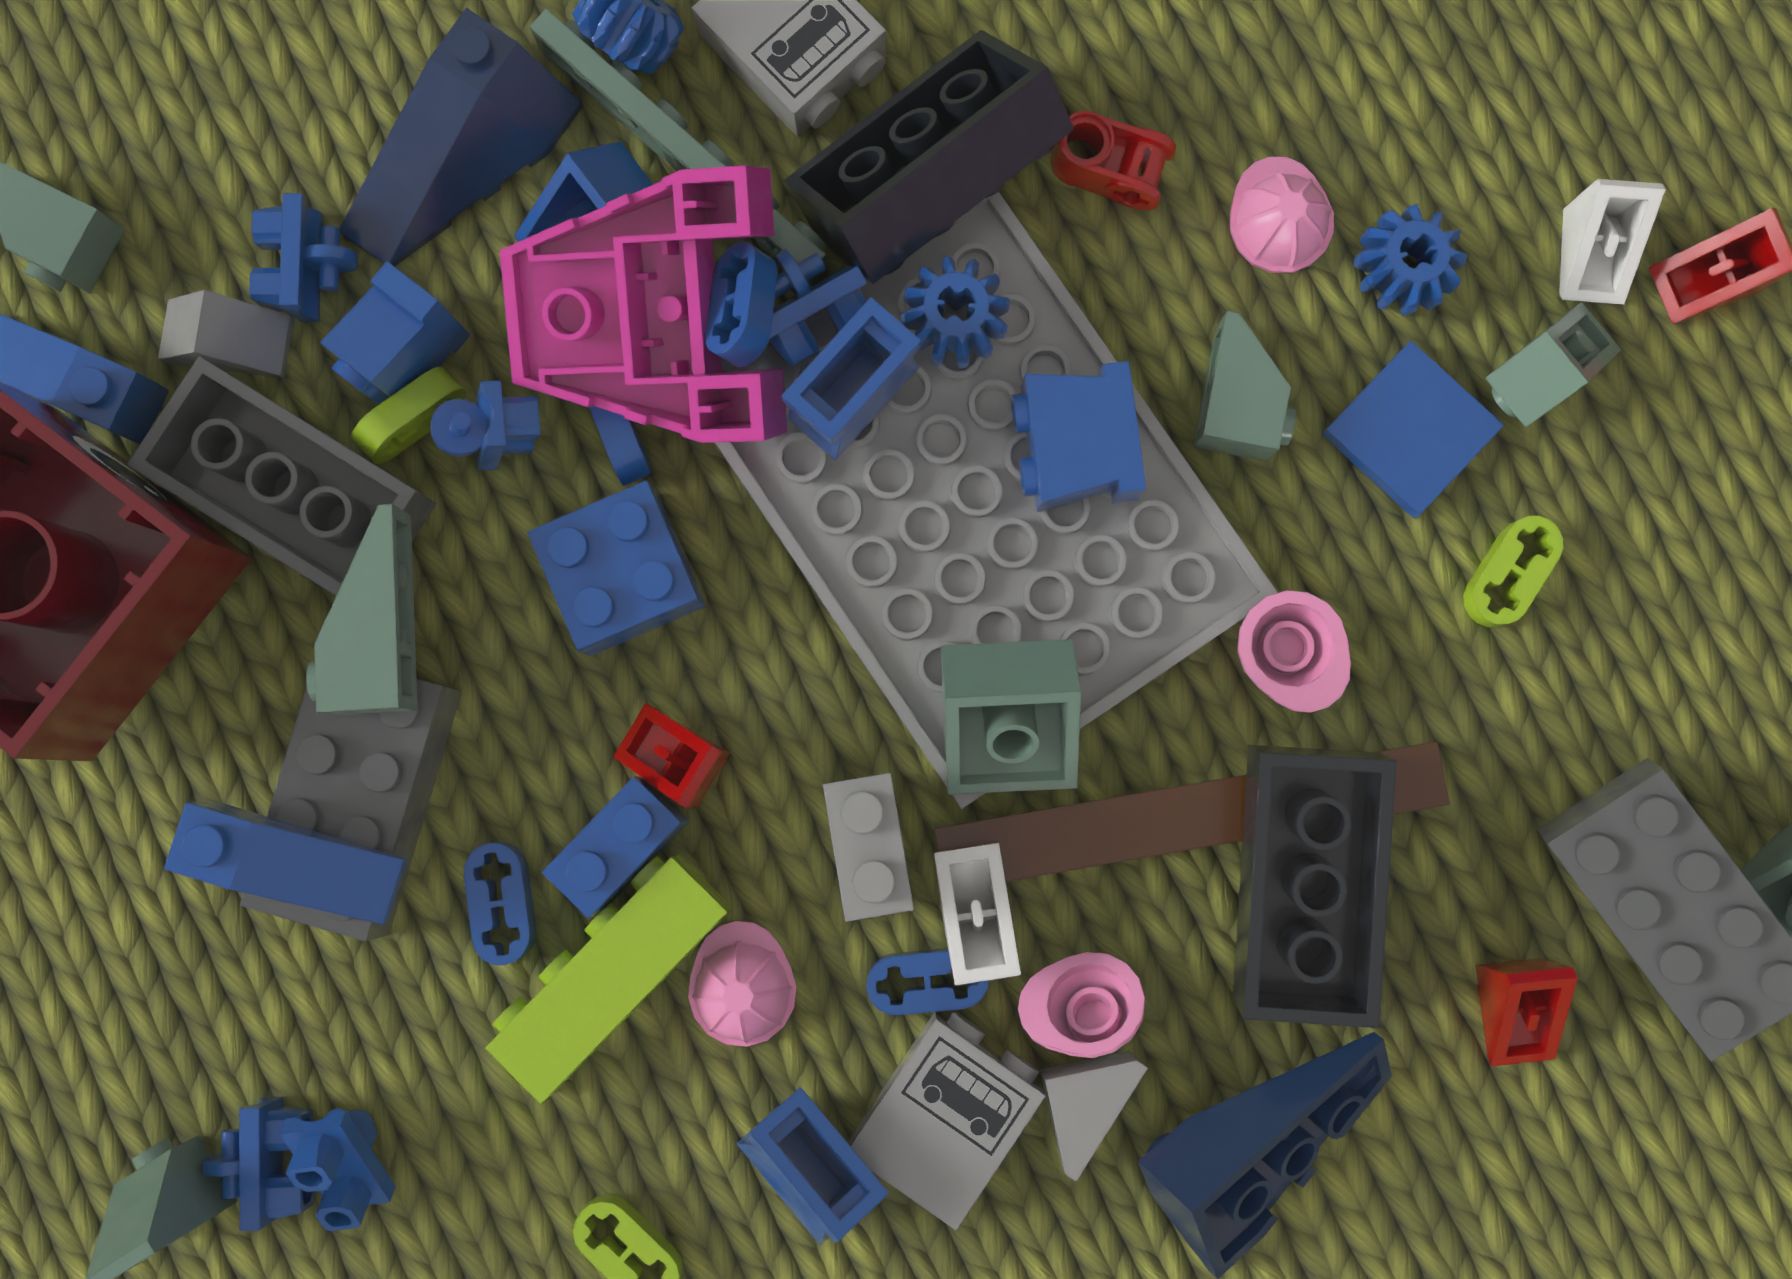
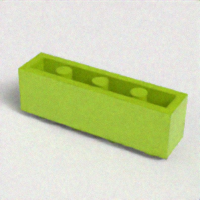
[485,854,733,1104]

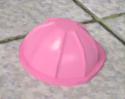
[1230,156,1334,274]
[1237,590,1351,713]
[688,921,797,1047]
[1018,952,1146,1059]

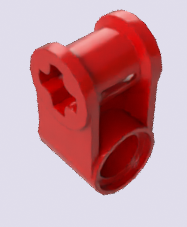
[1050,111,1176,210]

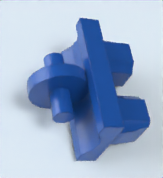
[249,193,358,322]
[769,248,867,366]
[430,381,540,470]
[201,1096,314,1231]
[279,1108,395,1231]

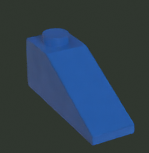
[0,314,169,444]
[164,802,407,925]

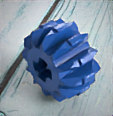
[572,0,684,74]
[1353,204,1468,316]
[901,256,1010,369]

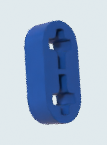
[705,241,777,367]
[589,406,653,486]
[464,842,536,965]
[866,948,988,1015]

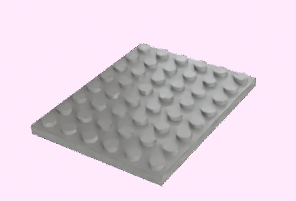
[715,191,1278,809]

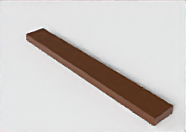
[934,742,1450,882]

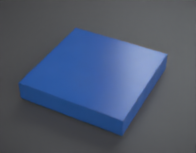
[1322,340,1504,519]

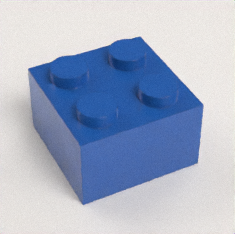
[527,480,706,656]

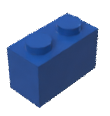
[541,776,690,918]

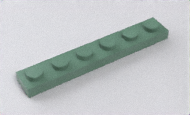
[529,9,828,288]

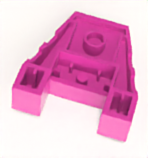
[499,165,787,443]

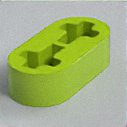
[351,366,466,464]
[1463,516,1563,627]
[573,1194,683,1279]

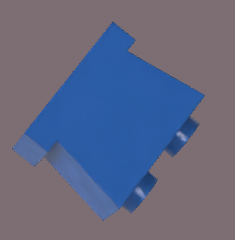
[320,261,470,404]
[781,297,921,461]
[1011,361,1146,512]
[736,1087,889,1246]

